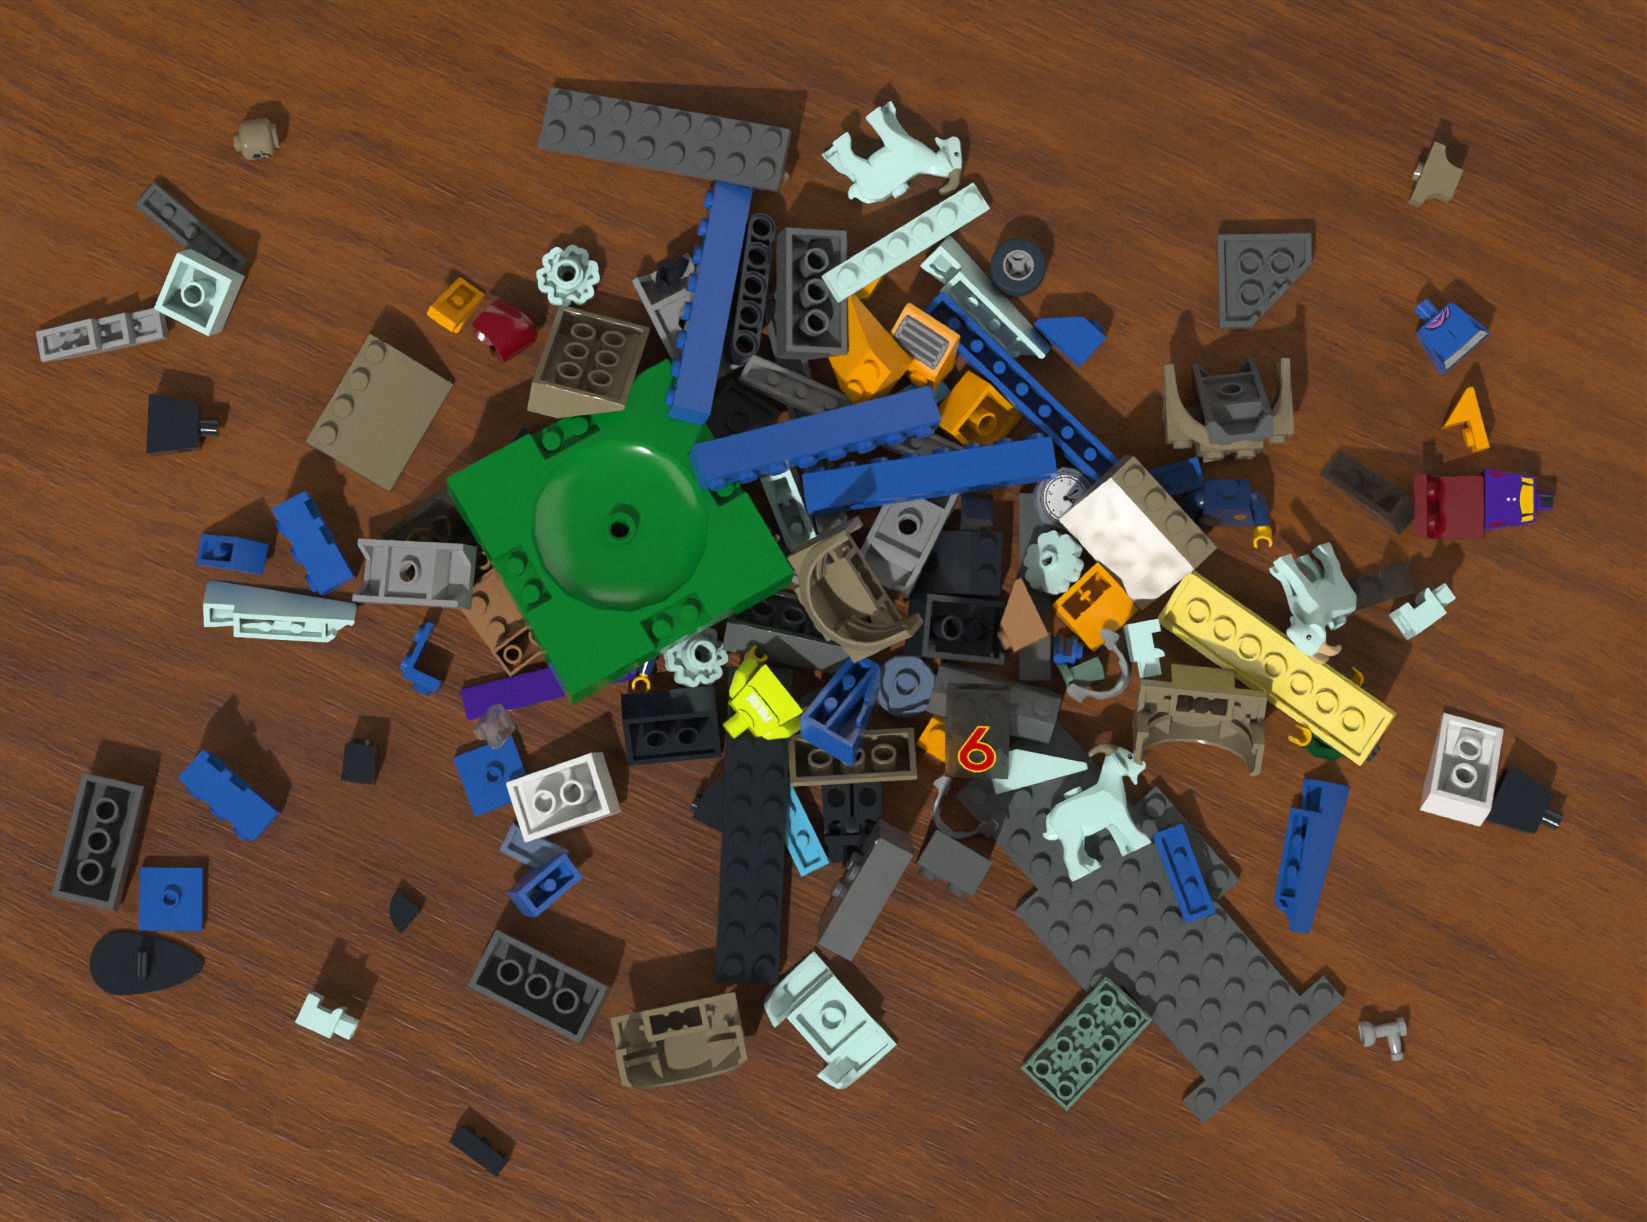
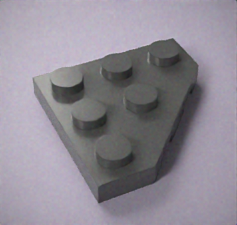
[1217,233,1312,329]

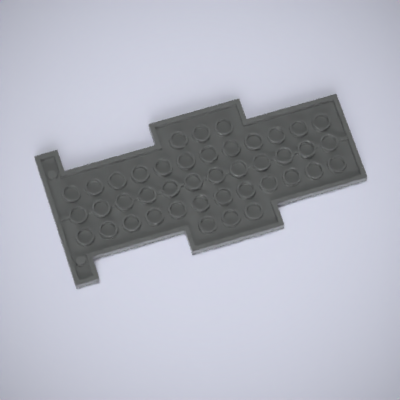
[955,720,1344,1124]

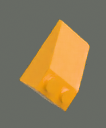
[829,294,913,404]

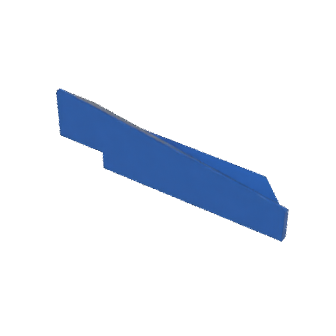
[1274,778,1350,934]

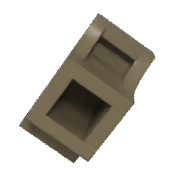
[1407,141,1463,208]

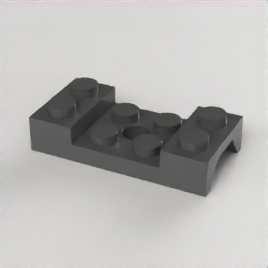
[1191,356,1274,445]

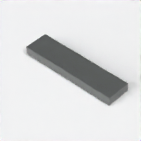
[134,181,250,274]

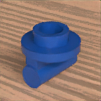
[1053,635,1083,667]

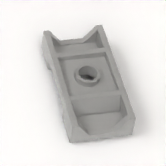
[632,253,744,380]
[860,494,961,599]
[352,539,477,610]

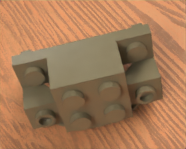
[1161,358,1294,463]
[787,516,924,663]
[1132,664,1267,776]
[610,992,748,1089]

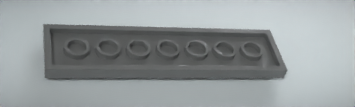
[538,87,792,192]

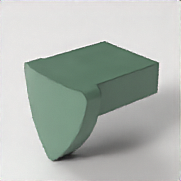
[1053,657,1105,688]

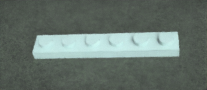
[822,183,990,303]

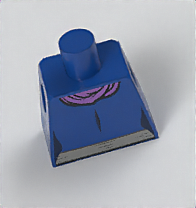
[1414,297,1491,376]

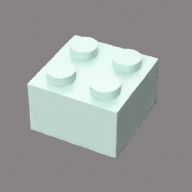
[154,249,245,336]

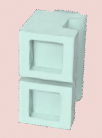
[1389,583,1456,640]
[1123,619,1165,678]
[295,991,360,1040]

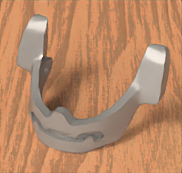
[1067,627,1131,703]
[932,772,999,840]

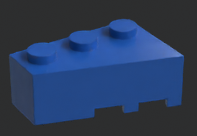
[272,491,356,596]
[800,657,881,768]
[178,750,282,842]

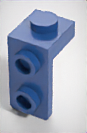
[400,620,443,697]

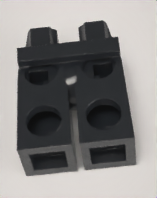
[821,781,882,863]

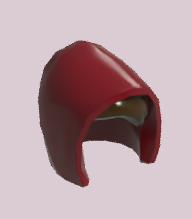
[472,299,538,363]

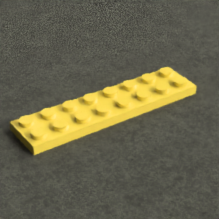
[1157,570,1397,766]

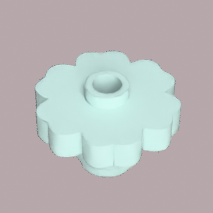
[536,245,600,307]
[1023,530,1084,596]
[663,628,728,688]

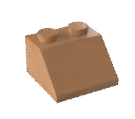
[997,578,1049,655]

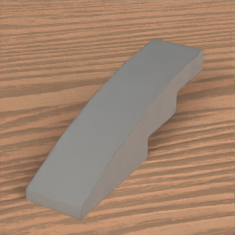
[36,308,169,363]

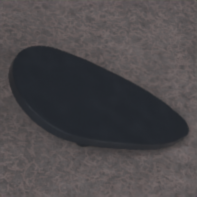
[89,932,203,995]

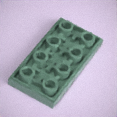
[1021,976,1153,1111]

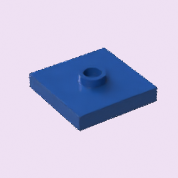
[453,735,527,817]
[139,867,204,931]

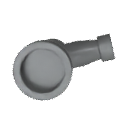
[1358,1017,1407,1061]

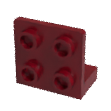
[1414,474,1485,540]

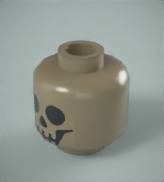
[233,118,280,160]

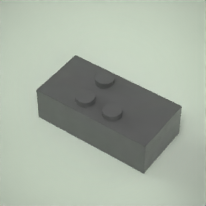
[51,773,149,912]
[818,819,914,961]
[915,830,992,898]
[467,929,613,1044]

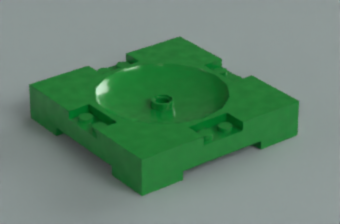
[446,359,794,706]

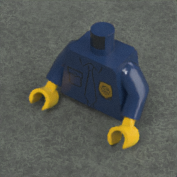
[1182,479,1272,548]

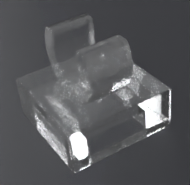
[472,704,515,749]

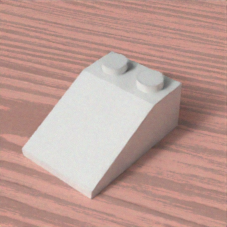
[1420,713,1504,826]
[506,752,622,843]

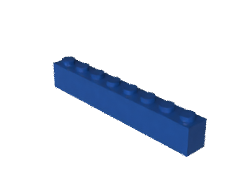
[664,180,753,426]
[923,291,1119,484]
[688,385,942,491]
[802,433,1058,517]

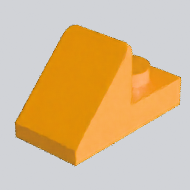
[426,277,485,333]
[1441,387,1490,453]

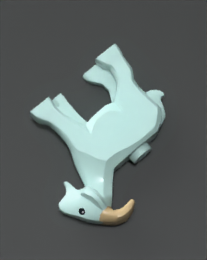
[1269,542,1357,664]

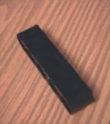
[723,213,776,366]

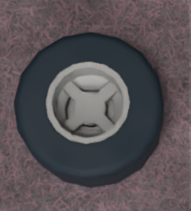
[989,238,1046,297]

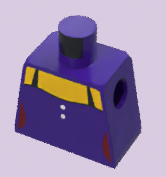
[1481,469,1553,531]

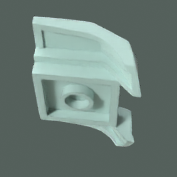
[764,951,897,1089]

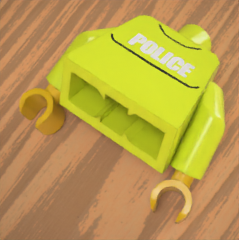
[722,645,808,740]

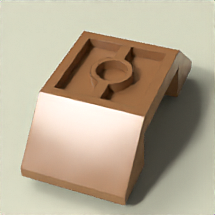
[460,544,541,677]

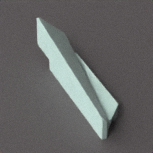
[920,236,1051,359]
[203,580,356,642]

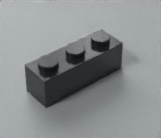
[449,1124,509,1177]

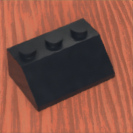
[621,686,722,766]

